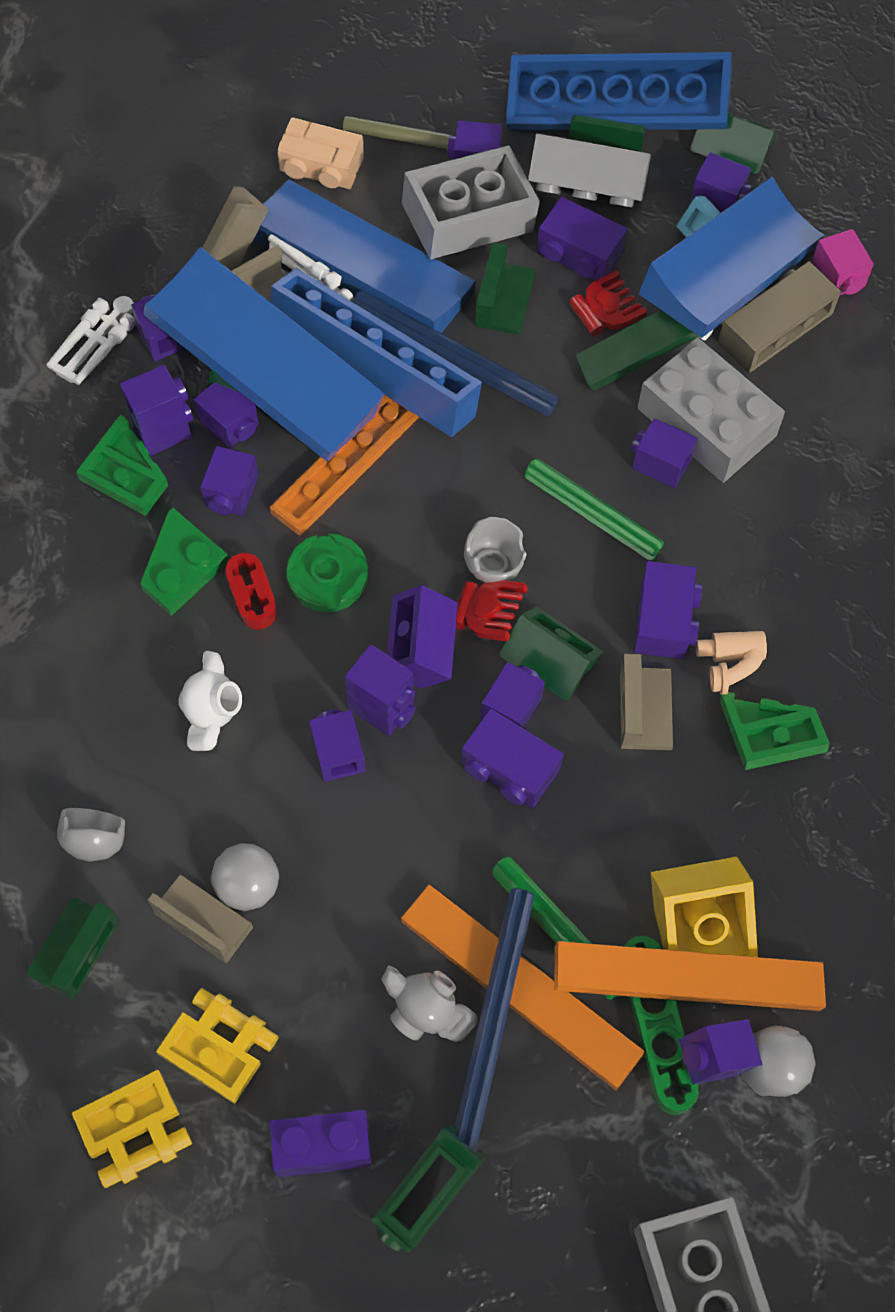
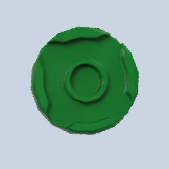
[287,533,368,612]

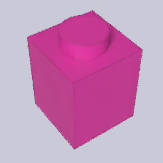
[811,229,874,295]

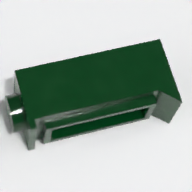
[371,1124,488,1253]

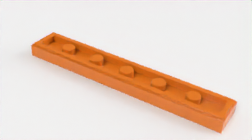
[269,395,419,536]
[401,885,645,1091]
[554,941,826,1011]

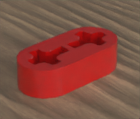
[226,553,277,630]

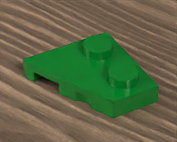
[76,414,168,516]
[140,508,229,616]
[720,692,830,770]

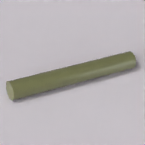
[343,116,452,150]

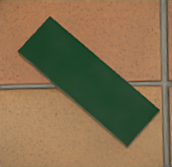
[576,310,699,391]

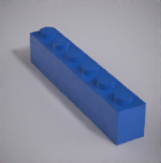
[270,268,482,437]

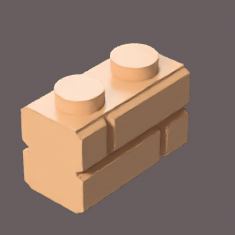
[278,117,364,189]

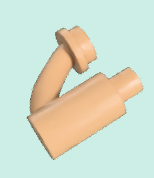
[696,631,767,694]

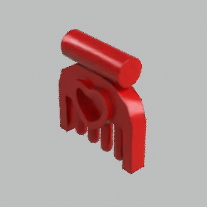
[569,270,648,336]
[456,580,528,641]

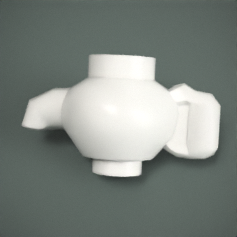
[179,651,242,751]

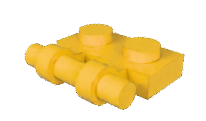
[156,988,279,1104]
[72,1070,192,1189]

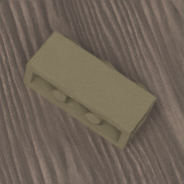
[718,261,841,373]

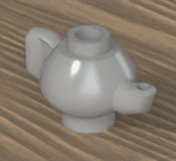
[381,966,478,1042]

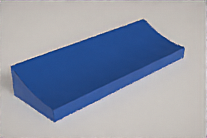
[506,52,732,130]
[639,177,824,338]
[252,179,476,333]
[143,247,384,462]

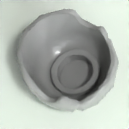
[464,516,527,583]
[57,808,125,862]
[211,843,279,911]
[741,1026,816,1097]

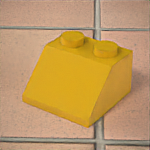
[651,857,758,957]

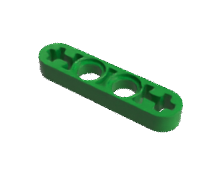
[624,936,699,1115]

